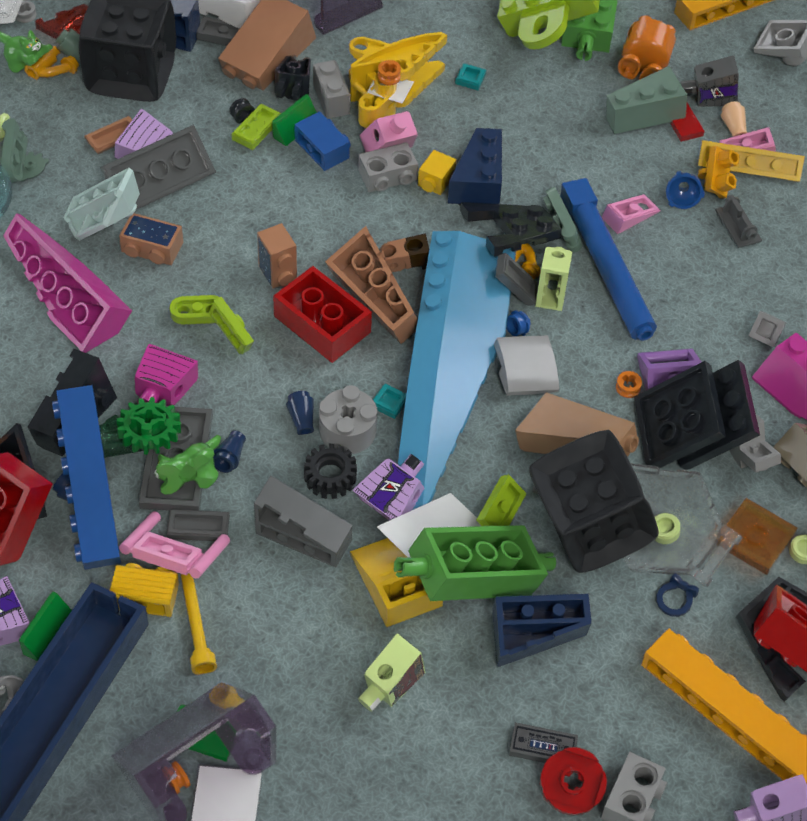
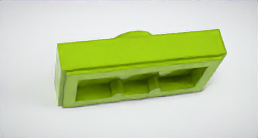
[232,104,282,150]
[209,296,254,354]

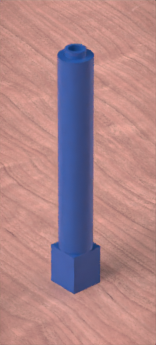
[560,178,657,341]

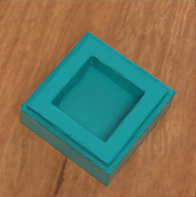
[455,63,487,91]
[373,383,406,419]

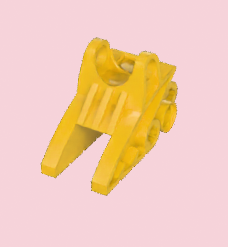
[349,32,447,128]

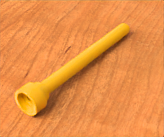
[180,573,217,675]

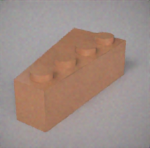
[325,226,418,344]

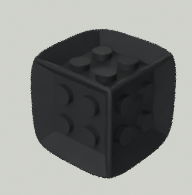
[79,0,176,102]
[529,430,659,573]

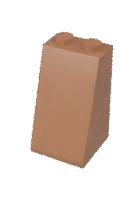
[218,0,316,91]

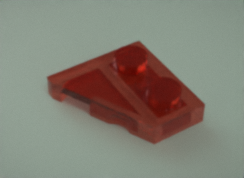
[35,4,88,39]

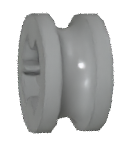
[15,0,37,23]

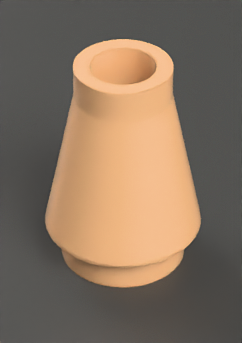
[721,102,747,137]

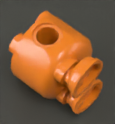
[618,16,676,80]

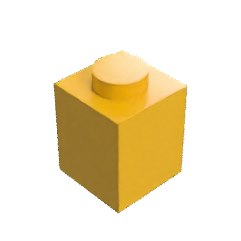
[418,150,456,195]

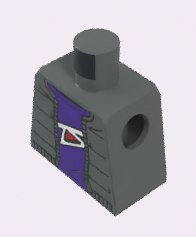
[680,56,739,107]

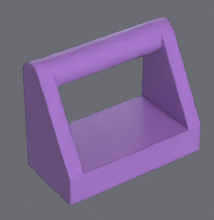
[637,349,701,391]

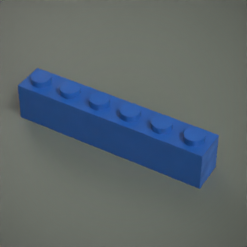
[52,385,121,570]

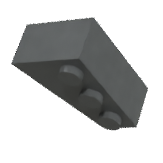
[254,476,352,567]

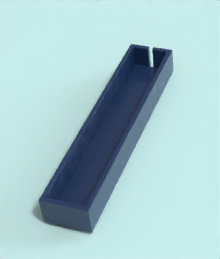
[0,582,149,821]

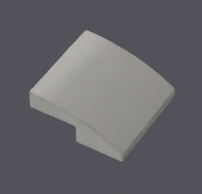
[494,335,559,396]

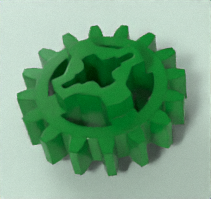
[117,397,181,455]

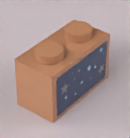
[119,213,183,266]
[257,223,297,288]

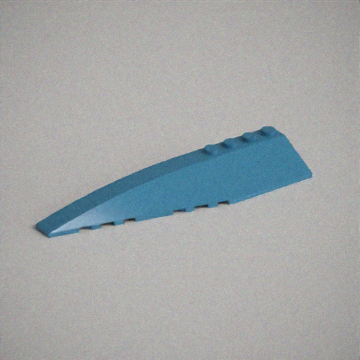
[398,231,516,510]

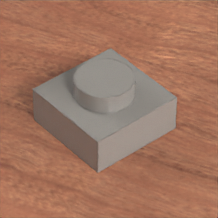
[749,311,787,348]

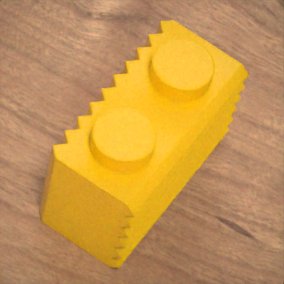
[110,563,179,617]

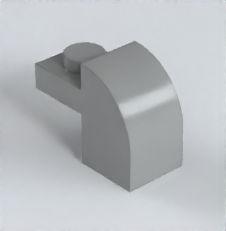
[729,415,781,472]

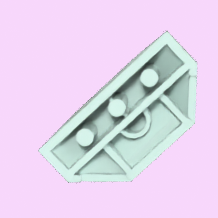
[63,168,140,241]

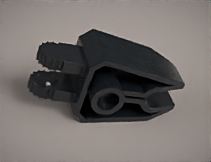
[274,55,311,101]

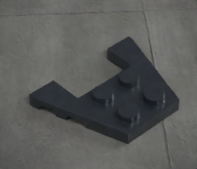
[460,202,562,257]
[736,577,807,702]

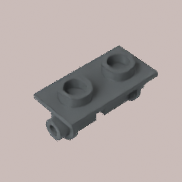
[715,195,762,248]

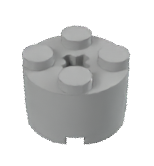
[319,385,377,454]

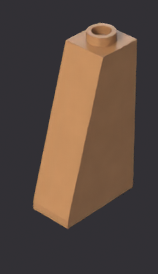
[515,392,639,457]

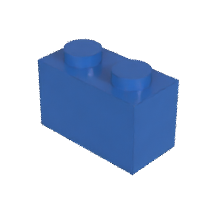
[295,111,351,171]

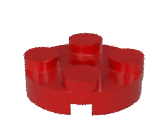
[540,747,607,815]

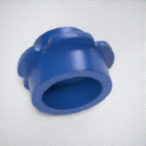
[506,310,531,336]

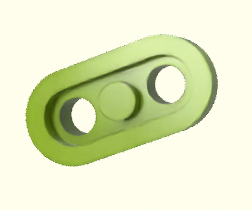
[170,295,220,325]

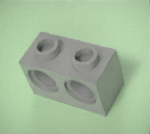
[358,142,418,192]
[601,752,667,821]

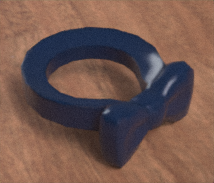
[656,573,699,617]

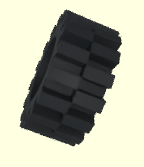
[304,443,357,499]

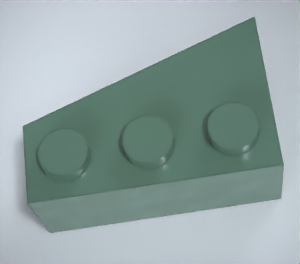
[606,66,687,134]

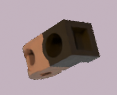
[379,233,429,272]

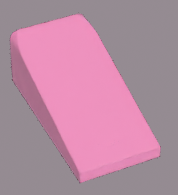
[719,127,776,152]
[602,194,660,234]

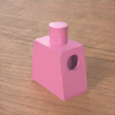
[359,111,417,152]

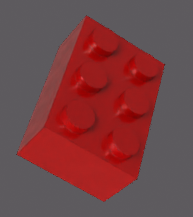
[273,266,372,363]
[0,452,53,566]

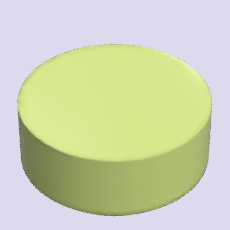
[655,513,681,544]
[789,535,807,564]

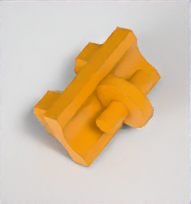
[698,146,740,199]

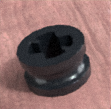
[229,98,255,124]

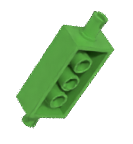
[561,0,618,61]
[394,525,556,601]

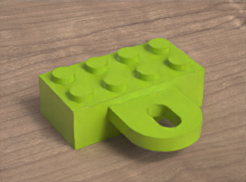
[497,0,600,50]

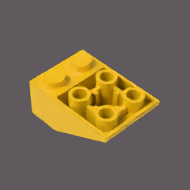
[350,538,443,628]

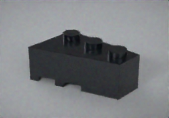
[27,349,117,457]

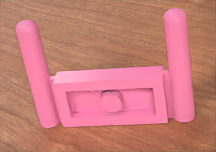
[119,511,230,579]

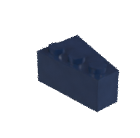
[171,0,200,52]
[448,128,502,204]
[492,594,592,667]

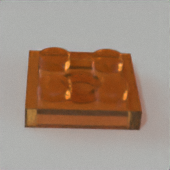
[715,498,798,575]

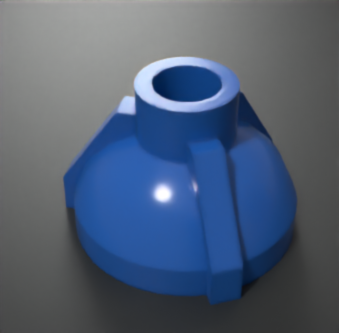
[666,171,705,209]

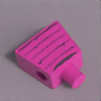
[135,344,198,406]

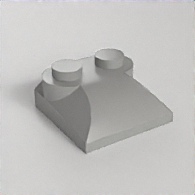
[754,20,807,66]

